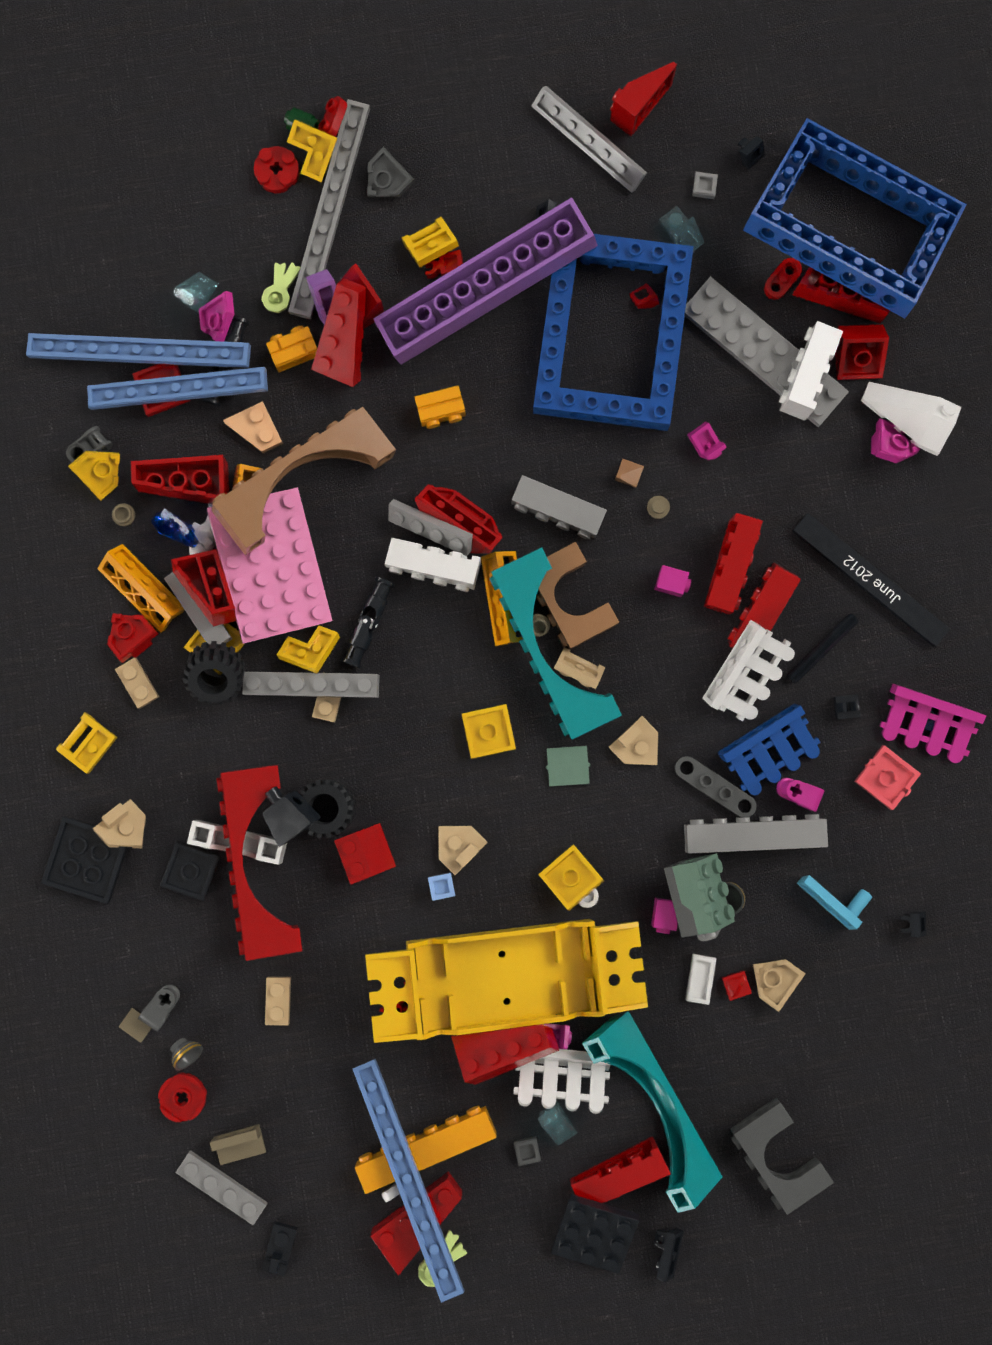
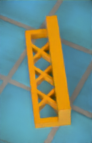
[97,544,184,633]
[481,551,523,646]

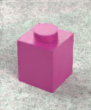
[654,565,691,597]
[651,898,678,934]

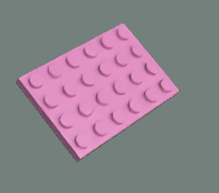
[207,487,333,644]

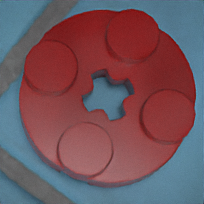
[254,146,300,193]
[158,1072,207,1122]

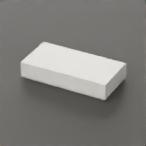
[685,954,716,1005]

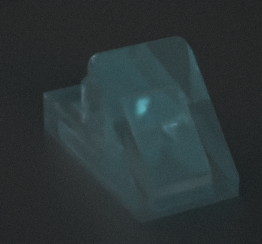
[659,206,704,251]
[173,272,218,312]
[537,1102,577,1145]

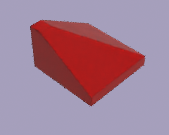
[629,283,659,309]

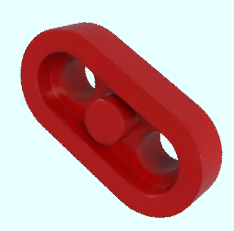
[318,96,347,136]
[764,258,802,300]

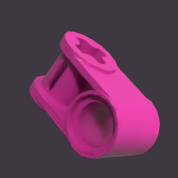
[776,778,824,812]

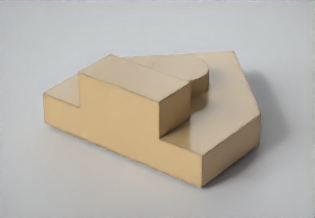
[609,716,658,765]
[93,799,146,849]
[439,826,488,875]
[753,959,806,1012]

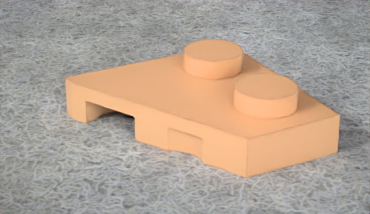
[223,401,283,453]

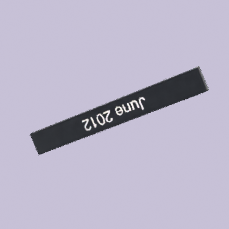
[792,513,950,647]

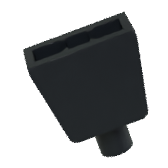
[263,786,321,847]

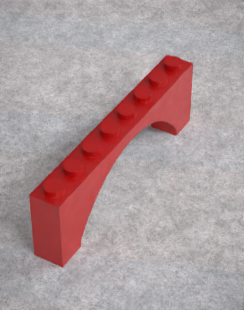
[216,765,302,961]

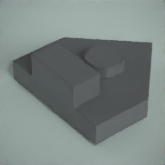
[367,147,416,197]

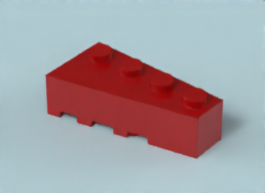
[311,278,366,387]
[131,455,229,504]
[704,513,763,615]
[727,562,801,648]
[570,1136,671,1203]
[371,1171,462,1276]

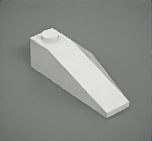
[861,382,961,456]

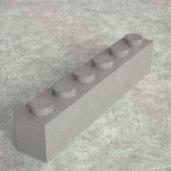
[684,814,828,853]

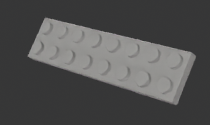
[685,276,849,427]

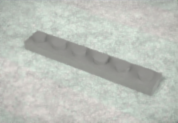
[532,86,647,193]
[242,672,380,698]

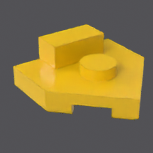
[68,451,120,501]

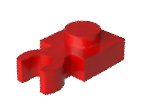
[425,250,463,279]

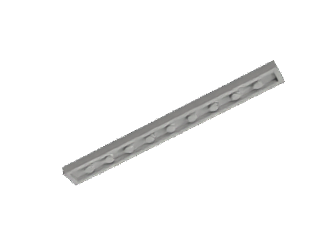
[288,99,370,320]

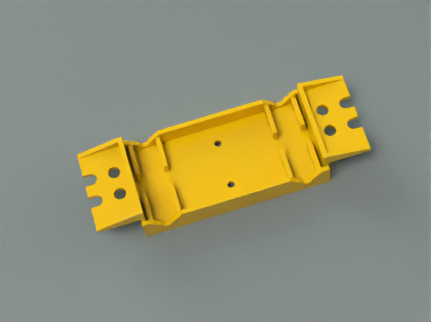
[365,919,648,1043]

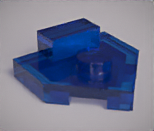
[151,508,199,548]

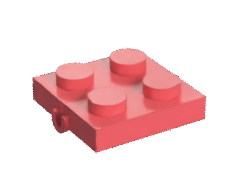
[854,745,921,810]

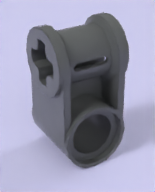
[66,426,113,462]
[138,984,180,1032]

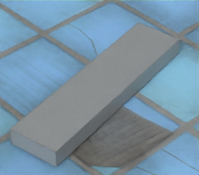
[164,572,233,644]

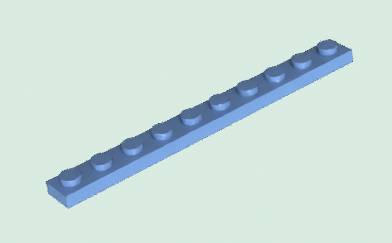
[26,333,251,368]
[353,1059,465,1302]

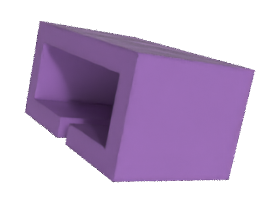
[306,269,336,325]

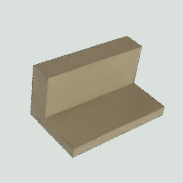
[210,1124,266,1165]

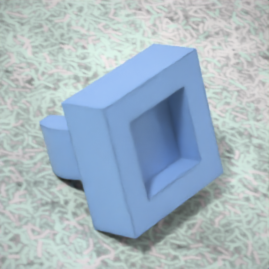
[428,873,455,901]

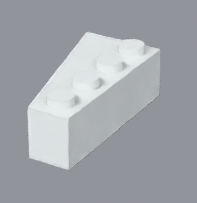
[779,321,843,421]
[385,538,481,592]

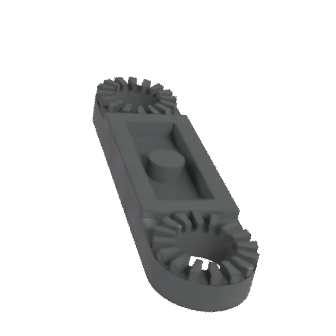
[674,756,756,817]

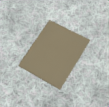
[119,1008,151,1043]

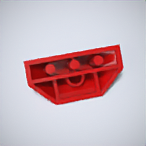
[415,484,502,554]

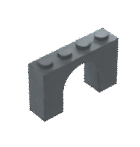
[730,1098,834,1215]

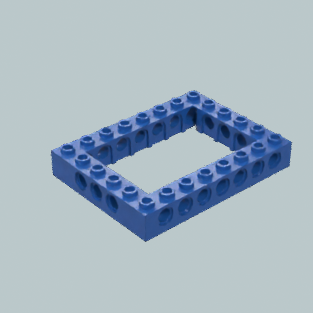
[743,118,967,319]
[533,234,694,431]

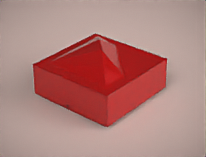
[721,970,752,1001]

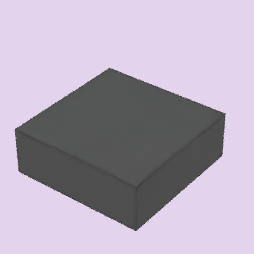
[513,1136,541,1166]

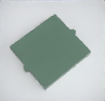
[546,746,591,786]

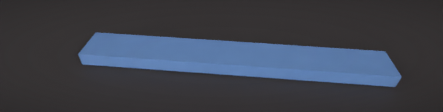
[87,367,268,410]

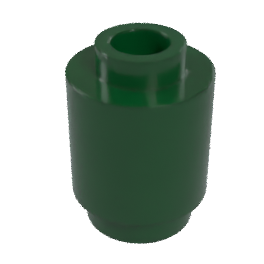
[284,107,319,131]

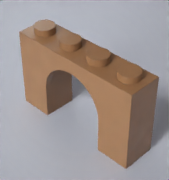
[536,542,619,650]

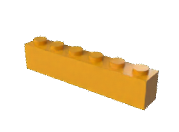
[355,1106,497,1194]

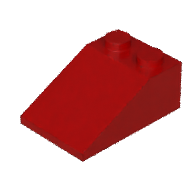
[610,62,677,136]

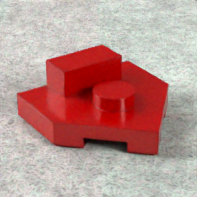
[107,613,158,663]

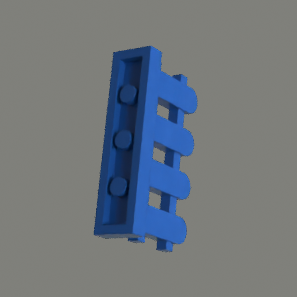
[717,704,821,795]

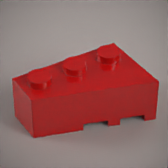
[171,549,236,627]

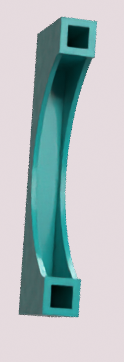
[489,547,622,739]
[582,1011,722,1213]

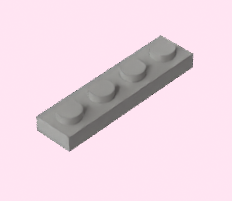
[388,499,473,556]
[175,1150,268,1225]

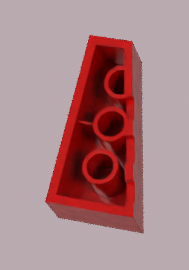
[792,267,890,324]
[451,1024,559,1085]

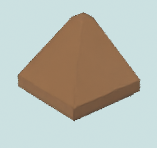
[615,459,644,488]

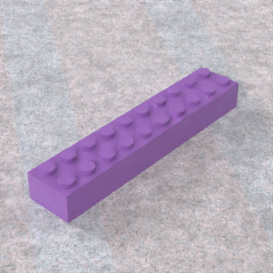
[373,197,598,365]

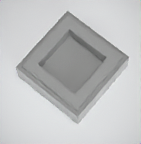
[692,172,718,199]

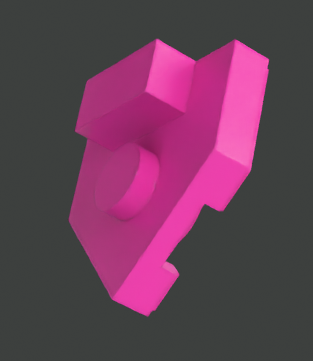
[199,291,234,342]
[871,419,920,463]

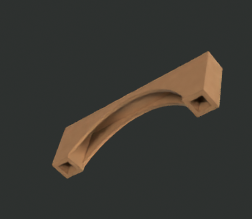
[212,407,396,555]

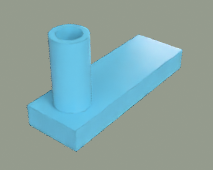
[797,875,872,930]

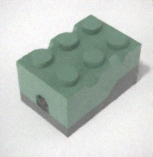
[664,853,735,941]

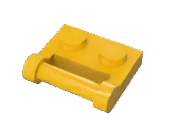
[401,217,459,268]
[56,712,118,774]

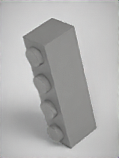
[511,475,607,540]

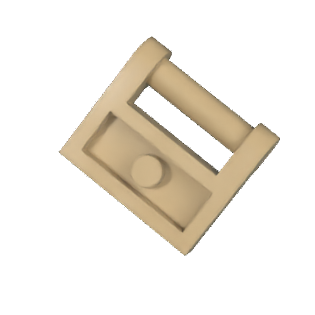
[554,647,605,689]

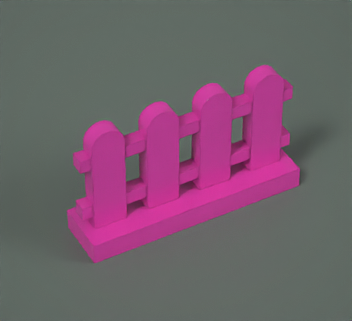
[879,684,986,763]

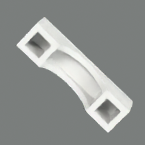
[187,820,287,865]

